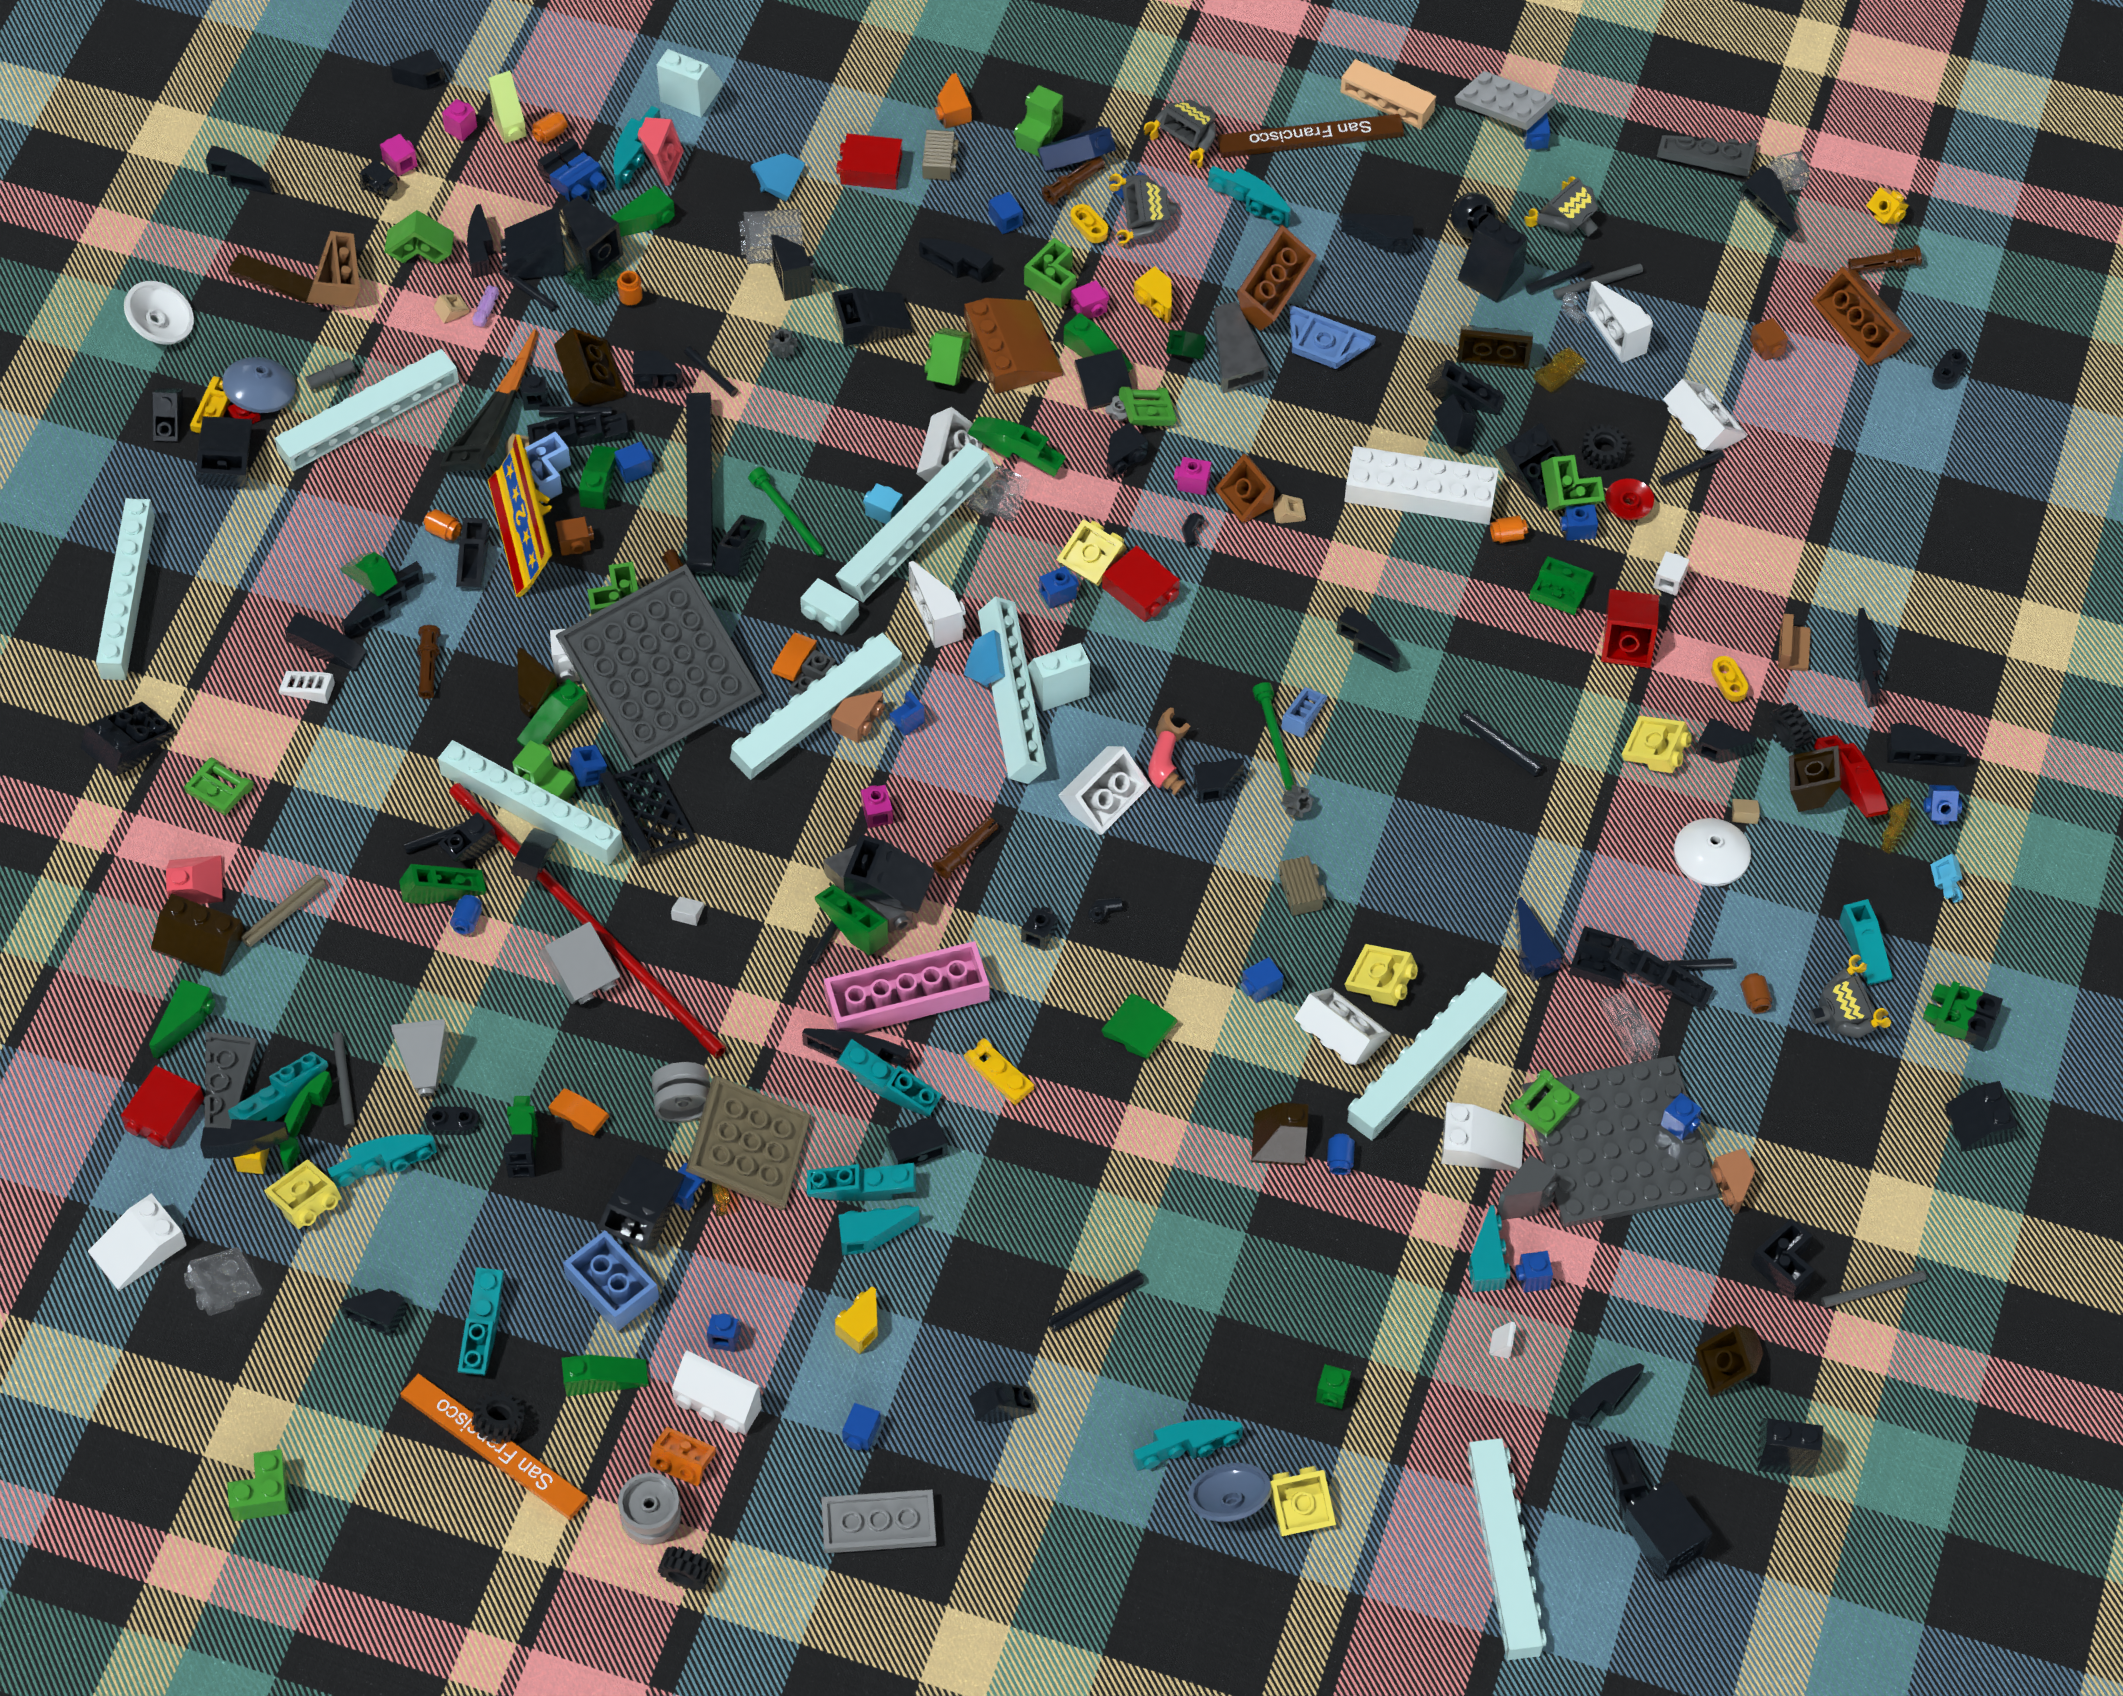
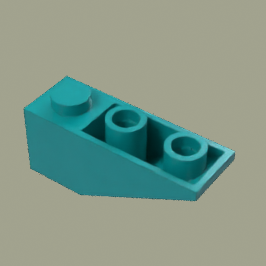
[1839,899,1893,986]
[838,1205,920,1255]
[1468,1205,1510,1293]

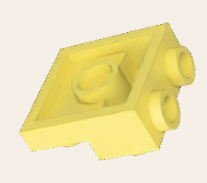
[1056,519,1127,586]
[1622,716,1692,773]
[1344,944,1418,1006]
[264,1159,342,1230]
[1270,1466,1336,1537]

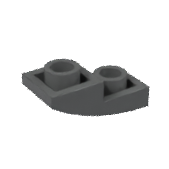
[788,650,836,697]

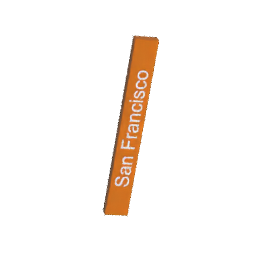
[400,1373,588,1520]

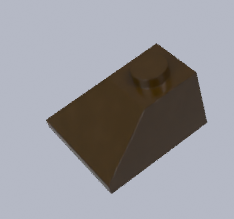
[517,647,558,717]
[1789,745,1842,812]
[1251,1102,1309,1166]
[1694,1324,1763,1398]

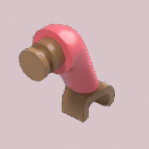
[1148,708,1190,796]

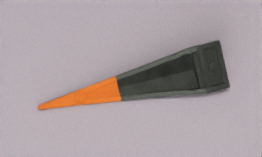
[440,329,539,472]

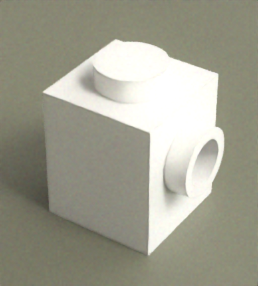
[1653,551,1689,596]

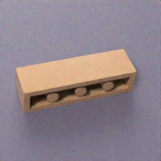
[1340,59,1436,129]

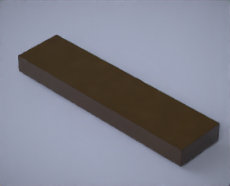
[228,253,314,305]

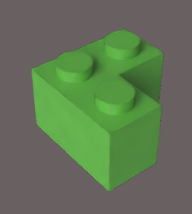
[1014,85,1063,157]
[384,210,454,264]
[1024,238,1076,308]
[925,327,972,386]
[1541,455,1605,511]
[587,562,638,615]
[512,740,576,802]
[227,1449,290,1521]

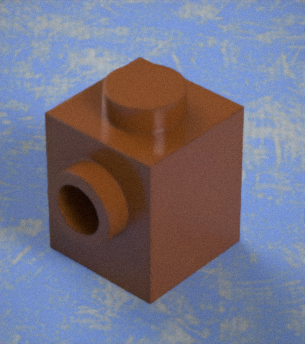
[1750,318,1788,361]
[556,516,594,556]

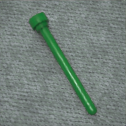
[748,467,825,556]
[1252,682,1295,791]

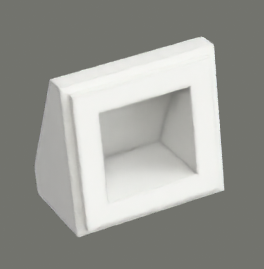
[671,897,705,926]
[1489,1322,1516,1358]

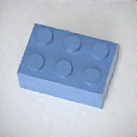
[563,1230,659,1332]

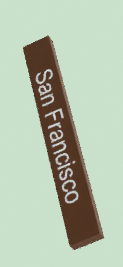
[1217,114,1404,158]

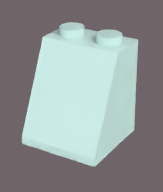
[657,49,723,117]
[1027,643,1090,711]

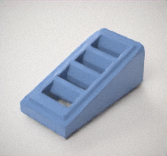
[1281,687,1327,738]

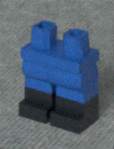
[537,138,607,202]

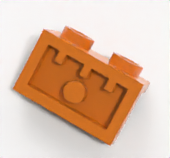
[649,1427,716,1486]

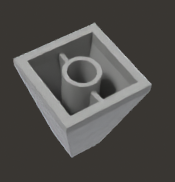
[391,1019,449,1097]

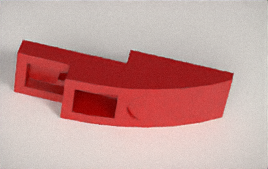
[1814,735,1888,818]

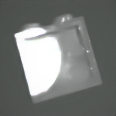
[965,462,1030,522]
[184,1247,262,1316]

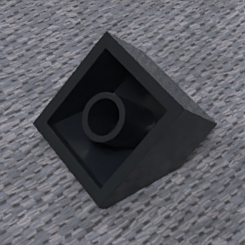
[771,234,815,301]
[1944,1081,2018,1152]

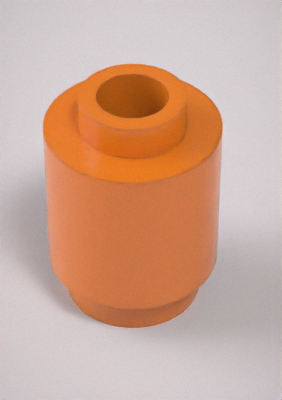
[532,111,568,144]
[617,271,643,305]
[424,509,462,541]
[1490,515,1528,543]

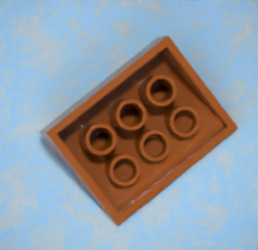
[964,298,1063,394]

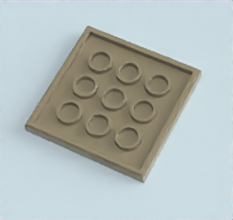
[686,1075,811,1210]

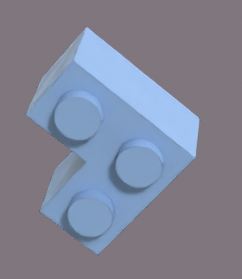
[524,432,571,504]

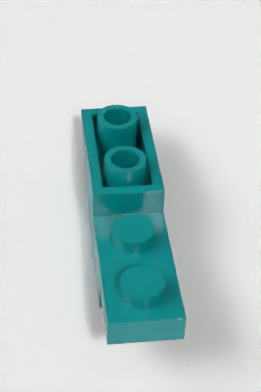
[613,106,661,191]
[1208,166,1291,228]
[836,1039,942,1116]
[228,1052,328,1121]
[328,1134,437,1188]
[807,1163,916,1201]
[458,1267,505,1376]
[1133,1419,1243,1471]

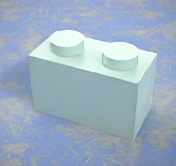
[800,578,859,636]

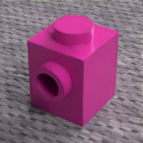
[442,98,477,142]
[380,134,418,177]
[1071,280,1109,319]
[1174,457,1211,496]
[861,785,893,829]

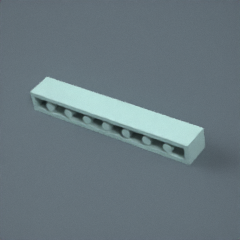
[275,349,459,472]
[835,443,996,602]
[96,498,155,680]
[978,596,1047,784]
[730,633,902,780]
[438,740,623,866]
[1348,973,1507,1141]
[1467,1438,1546,1660]

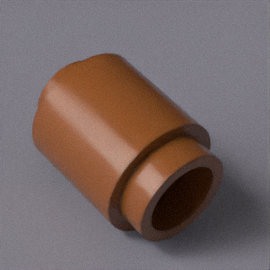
[1740,973,1772,1014]

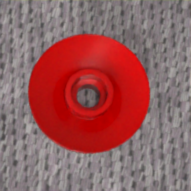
[1605,479,1654,520]

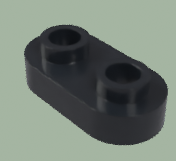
[1932,349,1968,390]
[425,1106,479,1135]

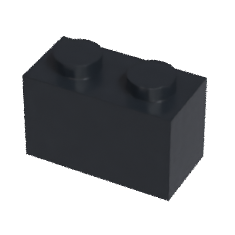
[886,1116,948,1166]

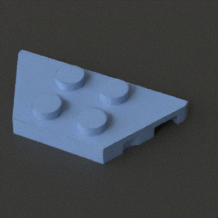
[1289,305,1376,369]

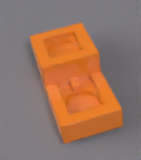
[771,632,817,682]
[548,1088,610,1136]

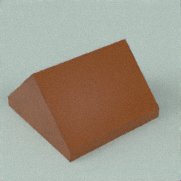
[1214,454,1275,523]

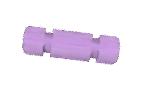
[472,285,499,327]

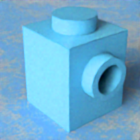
[863,483,903,524]

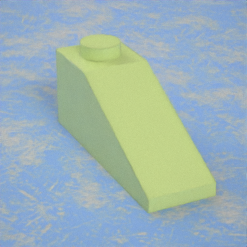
[488,71,526,143]

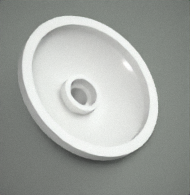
[124,281,194,345]
[1674,818,1751,886]

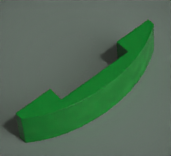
[280,1071,333,1173]

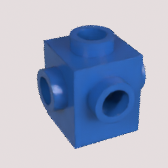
[1923,785,1962,825]

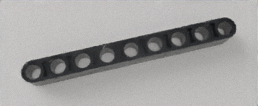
[686,392,713,574]

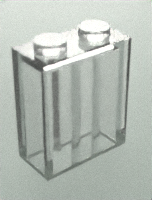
[740,209,803,264]

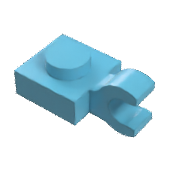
[1930,854,1963,903]

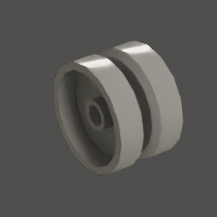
[651,1062,710,1123]
[618,1472,682,1545]

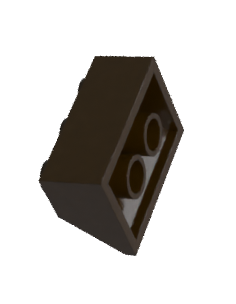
[1457,325,1533,370]
[554,327,626,406]
[151,894,244,977]

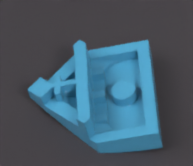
[751,153,806,202]
[963,630,1005,688]

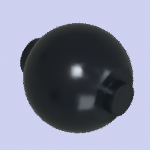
[1451,192,1498,239]

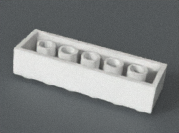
[1344,446,1499,525]

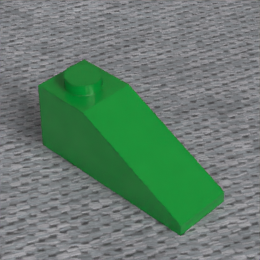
[610,185,675,237]
[1064,313,1133,373]
[579,445,619,510]
[340,552,398,596]
[517,678,588,747]
[399,864,486,904]
[815,884,888,956]
[149,979,215,1058]
[562,1354,649,1397]

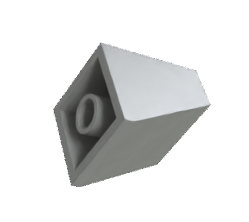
[538,922,620,1005]

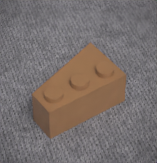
[306,231,360,307]

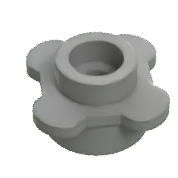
[1105,396,1128,421]

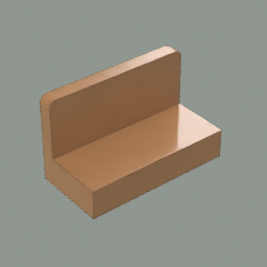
[1778,614,1811,672]

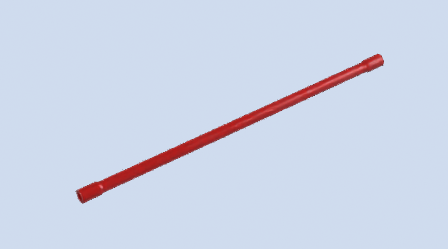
[449,783,726,1058]

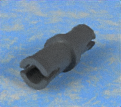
[305,358,356,391]

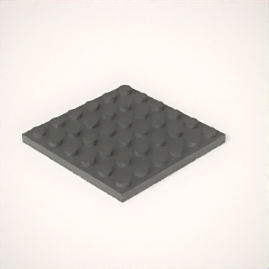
[556,564,763,767]
[1521,1055,1719,1228]

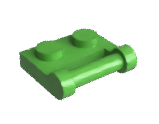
[1119,387,1177,426]
[184,757,254,816]
[1509,1069,1580,1137]

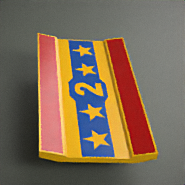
[488,435,552,597]

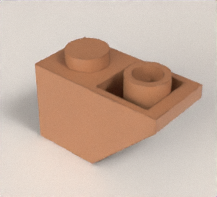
[831,691,885,743]
[1711,1148,1755,1215]

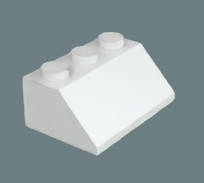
[1663,378,1748,452]
[916,407,983,482]
[1058,746,1151,835]
[1294,988,1391,1065]
[672,1350,762,1435]

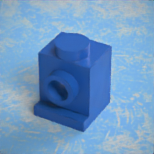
[569,745,607,787]
[707,1314,741,1352]

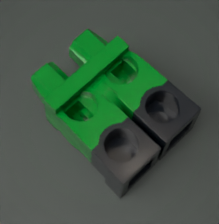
[1923,981,2003,1052]
[504,1096,538,1178]

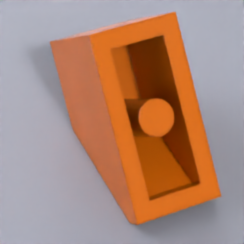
[935,73,972,129]

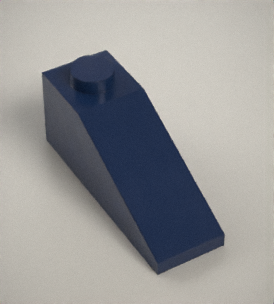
[1037,126,1116,171]
[1515,897,1562,982]

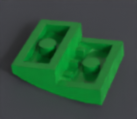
[1528,556,1594,615]
[1102,993,1178,1059]

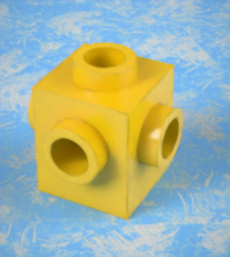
[1866,187,1909,225]

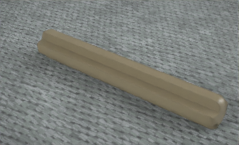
[241,875,326,947]

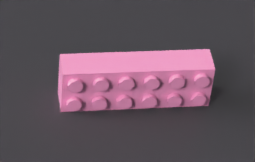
[824,941,990,1033]

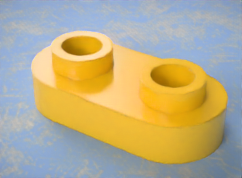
[1070,204,1108,243]
[1711,656,1748,702]

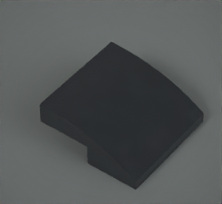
[1074,349,1132,410]
[1569,926,1634,989]

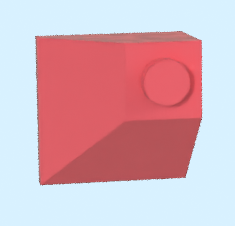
[638,118,684,186]
[166,855,223,904]

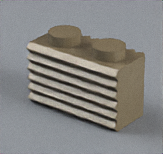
[922,130,959,181]
[1278,855,1326,916]

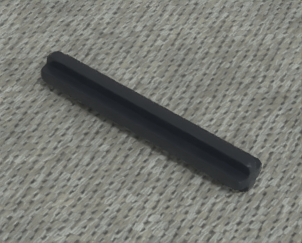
[1459,710,1543,776]
[1048,1269,1144,1332]

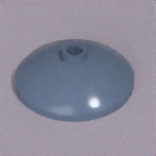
[222,357,296,413]
[1188,1463,1271,1522]

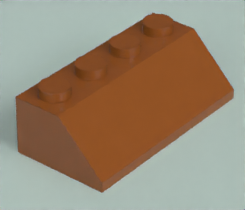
[1237,225,1317,331]
[1811,266,1913,366]

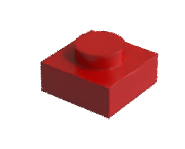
[227,404,261,424]

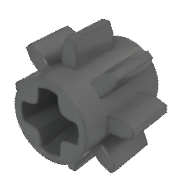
[767,328,797,359]
[1281,785,1314,818]

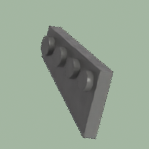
[1657,135,1758,177]
[205,1031,258,1128]

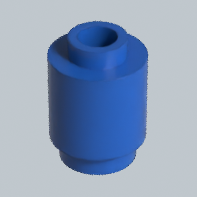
[450,895,482,935]
[1327,1133,1355,1175]

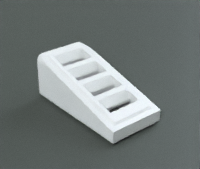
[279,671,335,704]

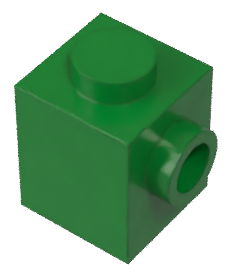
[1316,1364,1351,1409]

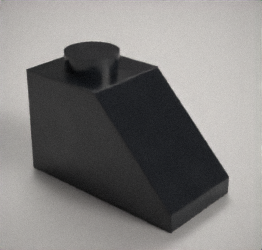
[340,1288,407,1337]

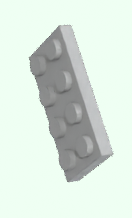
[1455,71,1556,130]
[821,1490,936,1553]

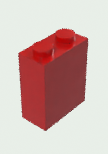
[836,133,903,190]
[1102,545,1180,622]
[121,1065,204,1149]

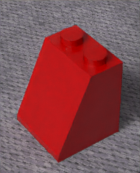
[1601,589,1659,668]

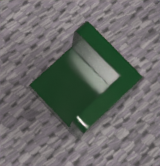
[1166,330,1207,359]

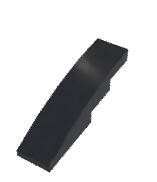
[527,412,631,447]
[341,561,424,638]
[1853,608,1881,708]
[1605,938,1714,1010]
[802,1028,911,1070]

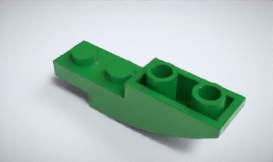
[967,417,1066,477]

